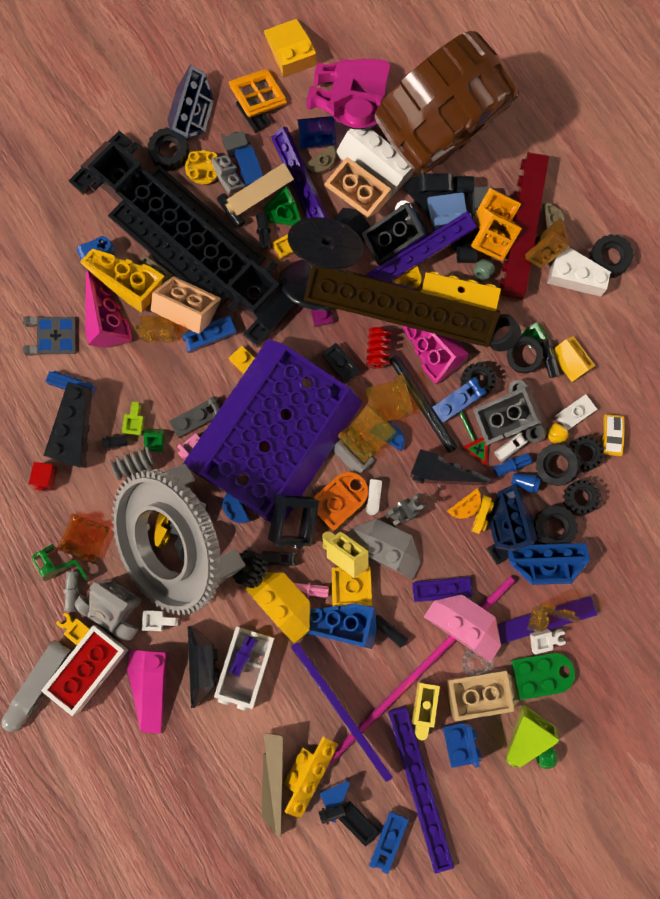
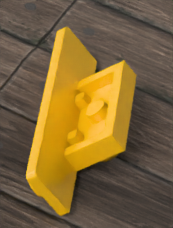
[284,737,338,818]

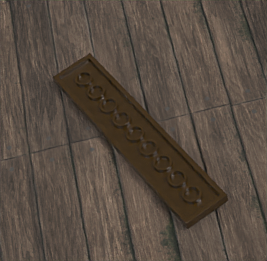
[304,265,500,347]

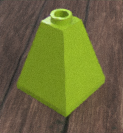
[506,705,559,768]

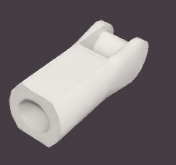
[494,432,529,462]
[366,479,382,515]

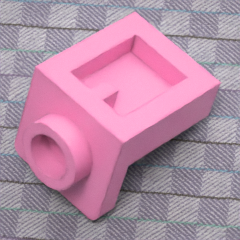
[177,433,200,461]

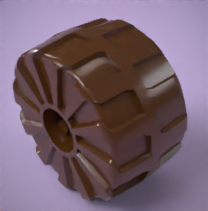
[374,30,520,175]

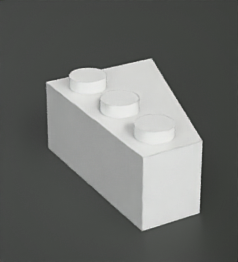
[547,247,611,297]

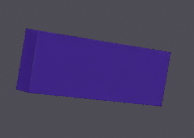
[412,577,473,602]

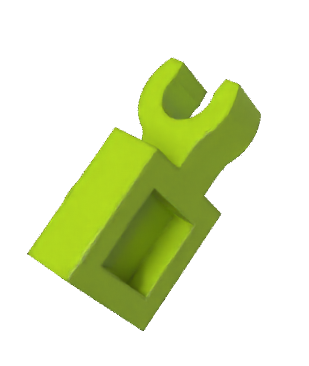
[121,402,145,436]

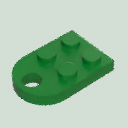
[511,653,575,700]

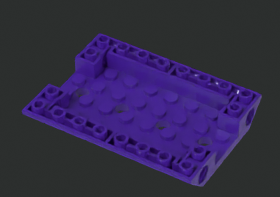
[183,339,363,523]

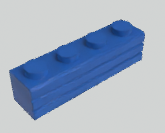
[45,371,96,398]

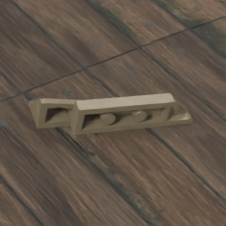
[261,733,284,837]

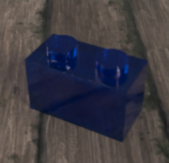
[297,116,336,148]

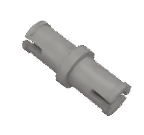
[63,571,80,611]

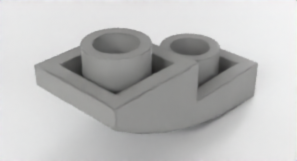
[212,155,245,195]

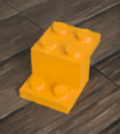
[471,188,522,261]

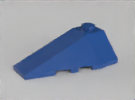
[307,604,377,649]

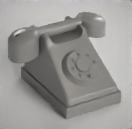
[75,579,142,641]

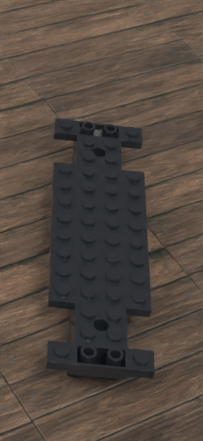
[68,131,298,348]

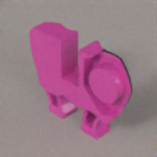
[307,59,390,130]

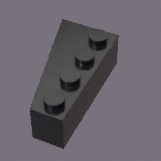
[43,382,92,468]

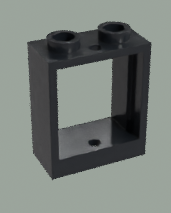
[268,494,320,549]

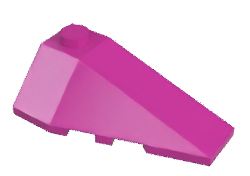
[402,326,469,384]
[127,649,169,734]

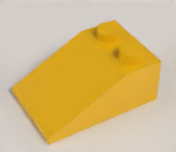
[264,19,316,77]

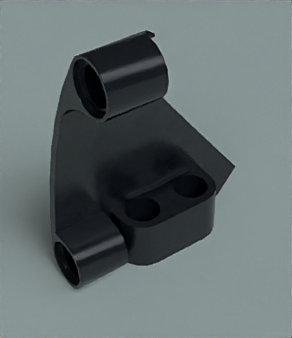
[403,173,477,263]

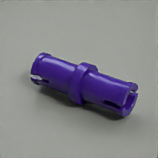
[229,635,258,677]

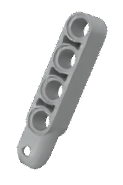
[1,640,72,732]

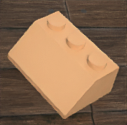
[324,157,391,218]
[151,276,221,334]

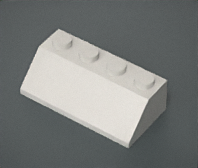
[335,128,414,200]

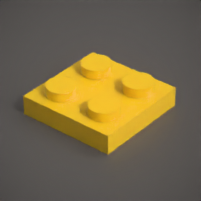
[331,566,372,606]

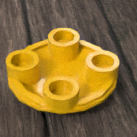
[185,150,218,185]

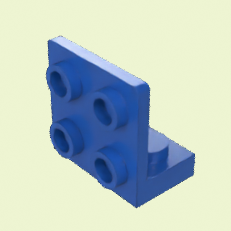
[442,722,482,768]

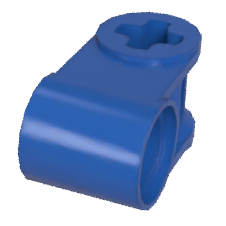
[76,236,115,260]

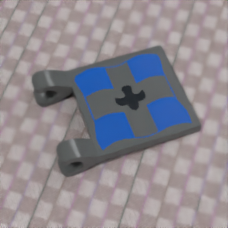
[23,316,76,356]

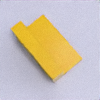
[553,336,596,382]

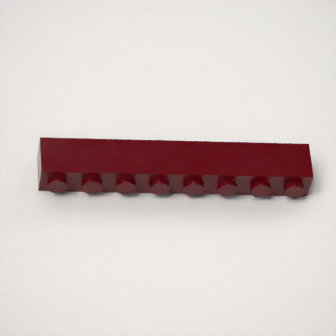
[499,152,549,300]

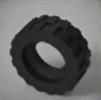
[147,127,189,171]
[589,234,634,278]
[536,443,581,486]
[533,505,578,545]

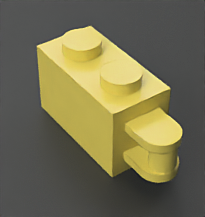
[322,531,368,578]
[412,682,440,740]

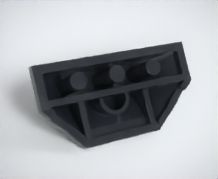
[187,626,219,708]

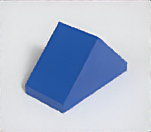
[320,779,350,823]

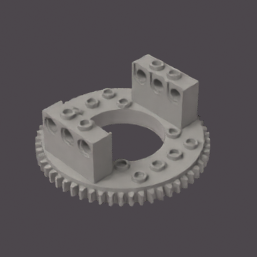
[112,464,246,615]

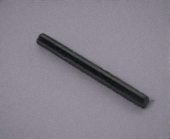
[390,355,457,453]

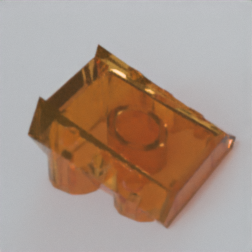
[57,513,110,564]

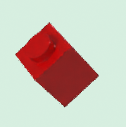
[28,461,57,492]

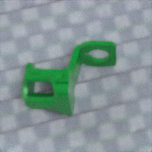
[32,544,88,582]

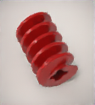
[366,327,392,369]

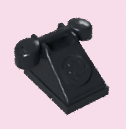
[362,201,433,266]

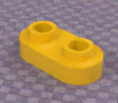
[471,495,494,534]

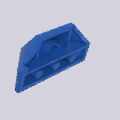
[508,543,590,585]

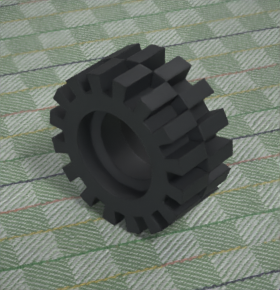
[460,362,496,399]
[570,435,605,472]
[563,479,601,516]
[232,550,268,588]

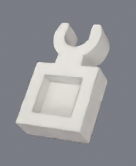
[530,629,566,654]

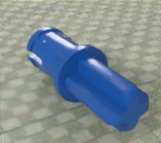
[493,453,532,477]

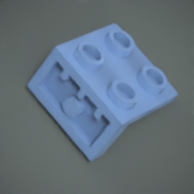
[427,193,472,232]

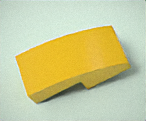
[154,512,171,549]

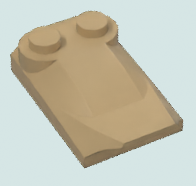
[447,671,519,721]

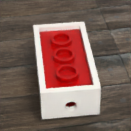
[41,625,128,716]

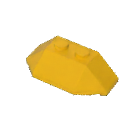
[244,572,310,644]

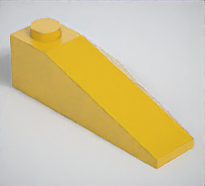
[80,249,164,313]

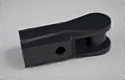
[262,551,297,566]

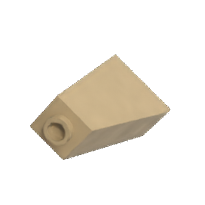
[226,163,294,216]

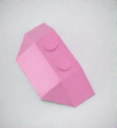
[424,595,501,662]

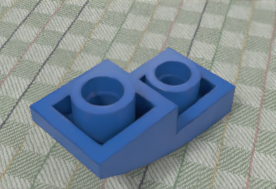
[235,146,263,186]

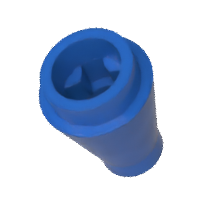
[511,473,541,493]

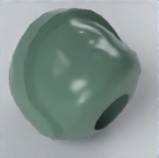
[474,259,495,281]

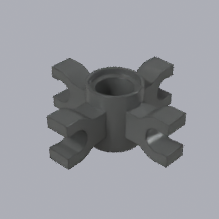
[386,493,428,527]

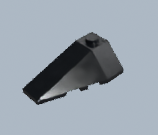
[409,449,492,486]

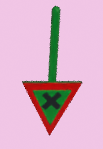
[459,411,487,466]

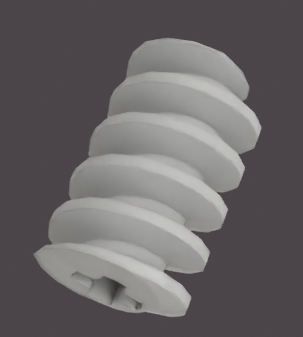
[110,446,154,481]

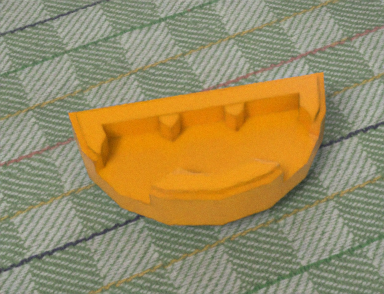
[446,488,481,519]

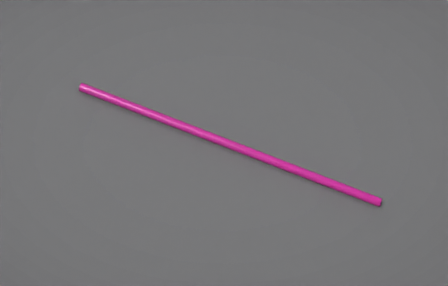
[327,577,515,768]

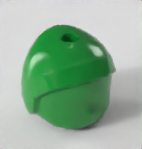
[536,747,558,769]

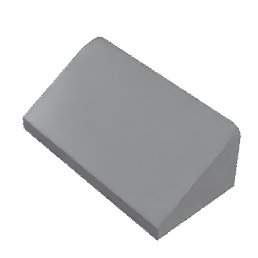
[332,434,375,475]

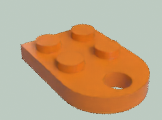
[313,472,368,532]

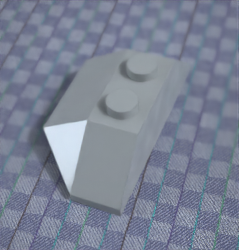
[348,519,421,580]

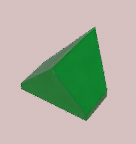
[263,186,301,226]

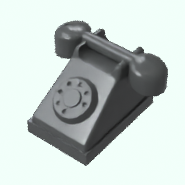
[473,380,547,445]

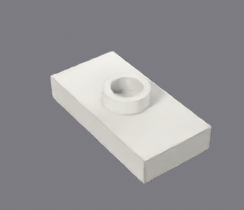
[554,394,597,430]

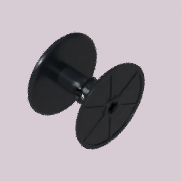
[279,217,364,311]

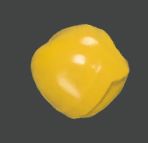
[547,423,569,444]

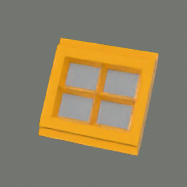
[229,69,287,118]

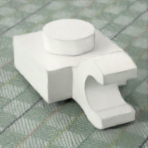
[142,610,178,631]

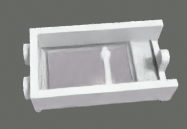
[214,627,275,711]

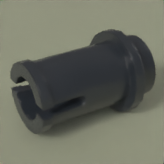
[102,434,128,451]
[319,802,346,825]

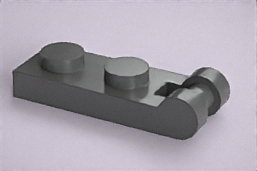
[170,396,221,438]

